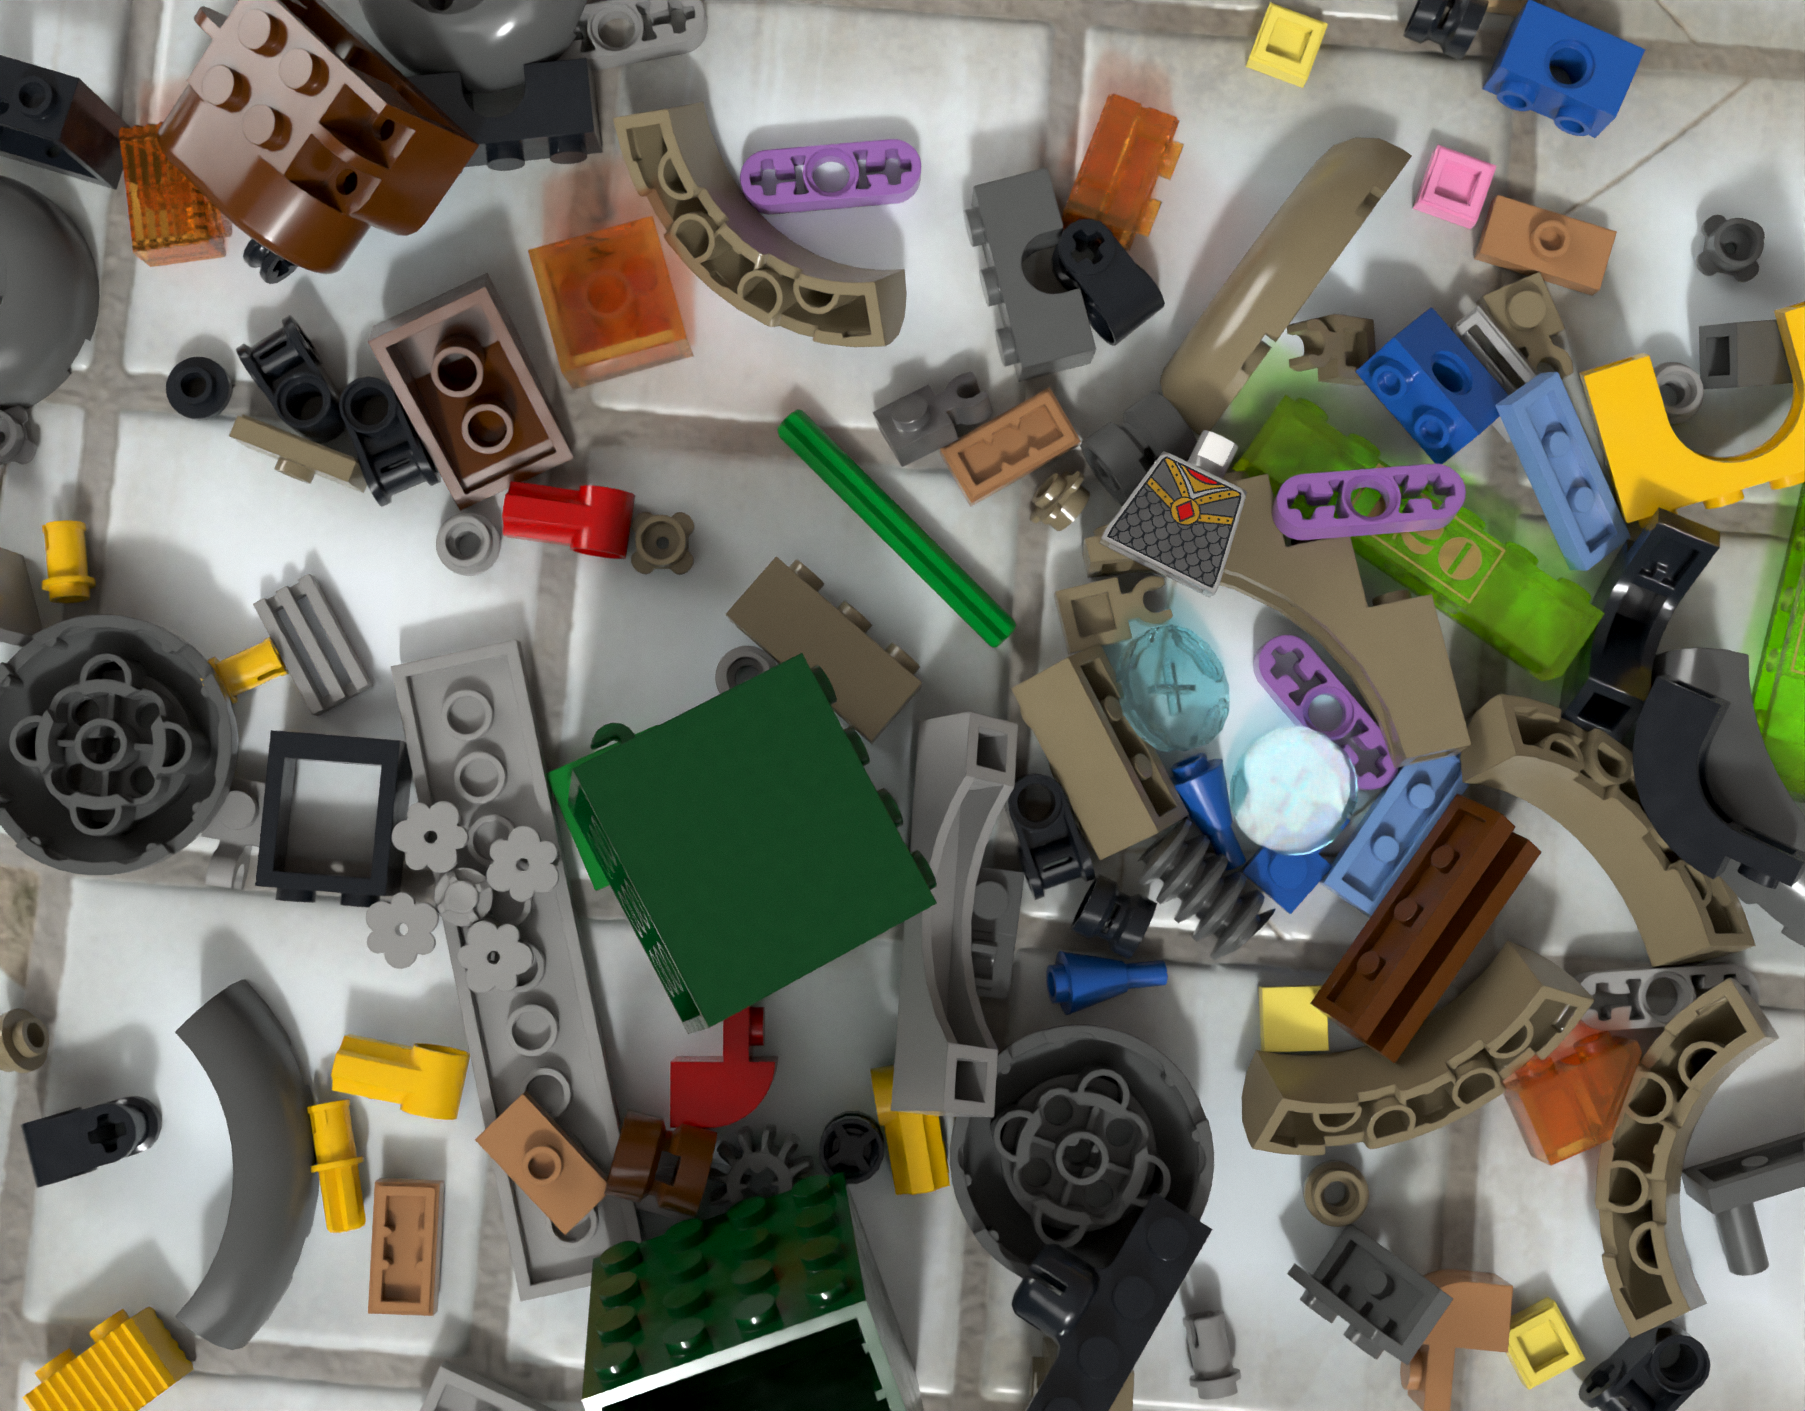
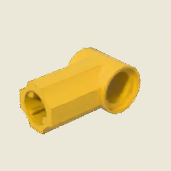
[331,1034,470,1120]
[870,1065,950,1195]

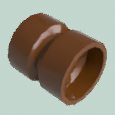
[604,1109,717,1217]

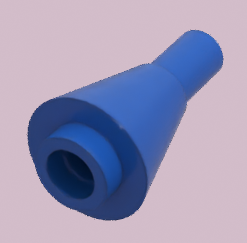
[1170,753,1246,871]
[1046,951,1168,1015]

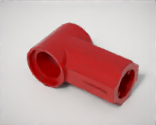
[502,481,636,559]

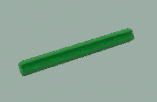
[777,409,1016,648]

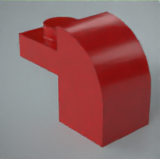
[670,1004,778,1128]

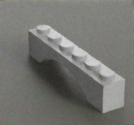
[891,711,1018,1117]

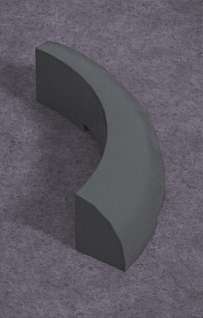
[1650,648,1805,947]
[175,979,319,1350]

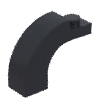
[1559,507,1720,743]
[1633,675,1805,889]

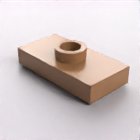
[1474,195,1617,296]
[939,387,1081,507]
[475,1091,608,1235]
[368,1178,444,1316]

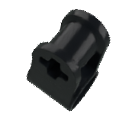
[1051,219,1165,346]
[236,315,346,443]
[339,376,441,507]
[1004,773,1096,900]
[20,1096,162,1188]
[1578,1321,1711,1411]

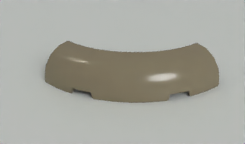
[613,102,907,347]
[1159,137,1412,435]
[1460,694,1756,968]
[1241,940,1595,1156]
[1595,978,1779,1338]

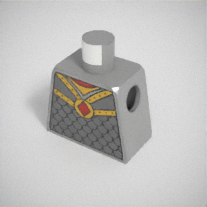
[1099,430,1247,598]

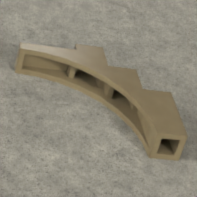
[1082,471,1471,768]

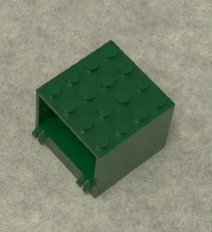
[567,653,937,1034]
[582,1172,924,1411]

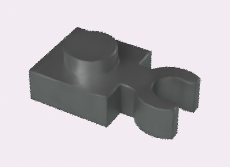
[873,372,994,467]

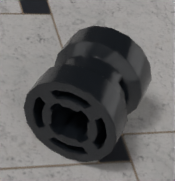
[1403,0,1489,60]
[1070,874,1157,959]
[819,1111,884,1184]

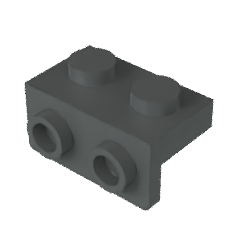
[1287,1224,1453,1365]

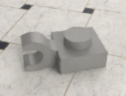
[201,777,265,890]

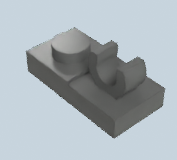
[971,867,1025,1000]

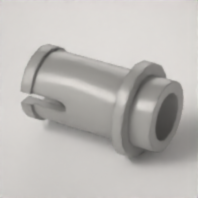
[1182,1310,1241,1400]

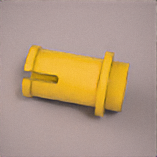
[41,520,96,603]
[200,637,289,704]

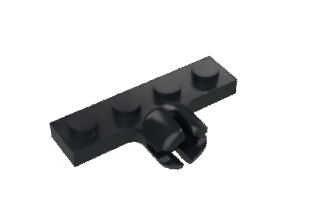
[1011,1192,1213,1411]

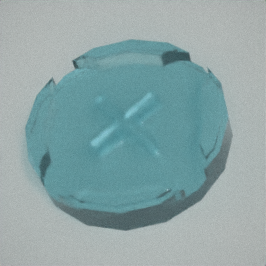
[1116,624,1230,752]
[1230,726,1358,856]

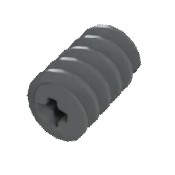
[1138,816,1276,961]

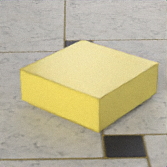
[1245,2,1328,88]
[1258,985,1329,1052]
[1506,1297,1586,1390]

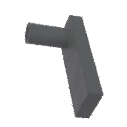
[1681,1132,1805,1276]

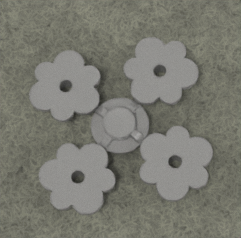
[366,801,559,993]

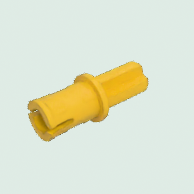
[307,1099,366,1233]

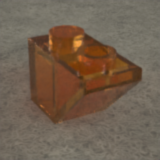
[1503,1031,1642,1166]

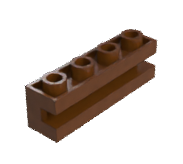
[1310,794,1542,1063]

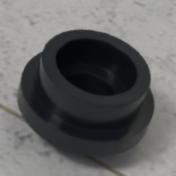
[166,357,232,421]

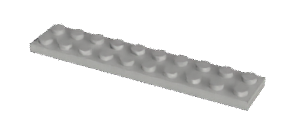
[391,639,645,1302]

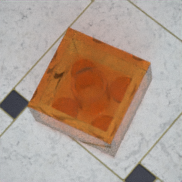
[528,216,694,390]

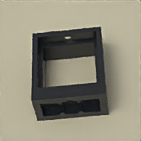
[0,55,135,190]
[255,730,412,907]

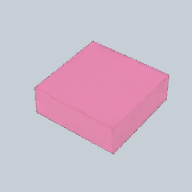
[1413,145,1497,229]

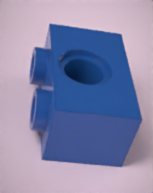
[1482,0,1645,138]
[1355,307,1509,464]

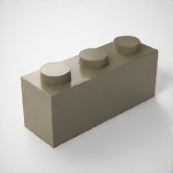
[725,556,922,744]
[1011,643,1189,860]

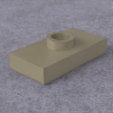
[229,414,367,493]

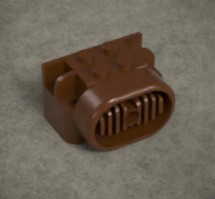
[157,0,480,274]

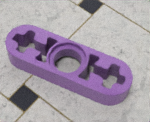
[740,139,921,215]
[1272,464,1466,540]
[1253,635,1398,790]

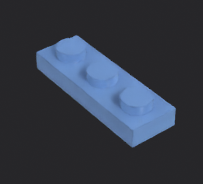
[1495,372,1631,571]
[1319,753,1470,918]

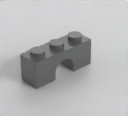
[963,167,1096,382]

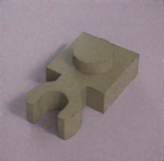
[1476,272,1573,386]
[1287,314,1376,386]
[1053,576,1173,655]

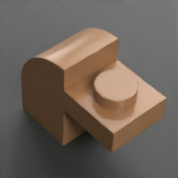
[1400,1269,1513,1411]

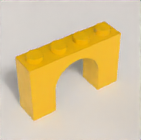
[1579,301,1805,528]

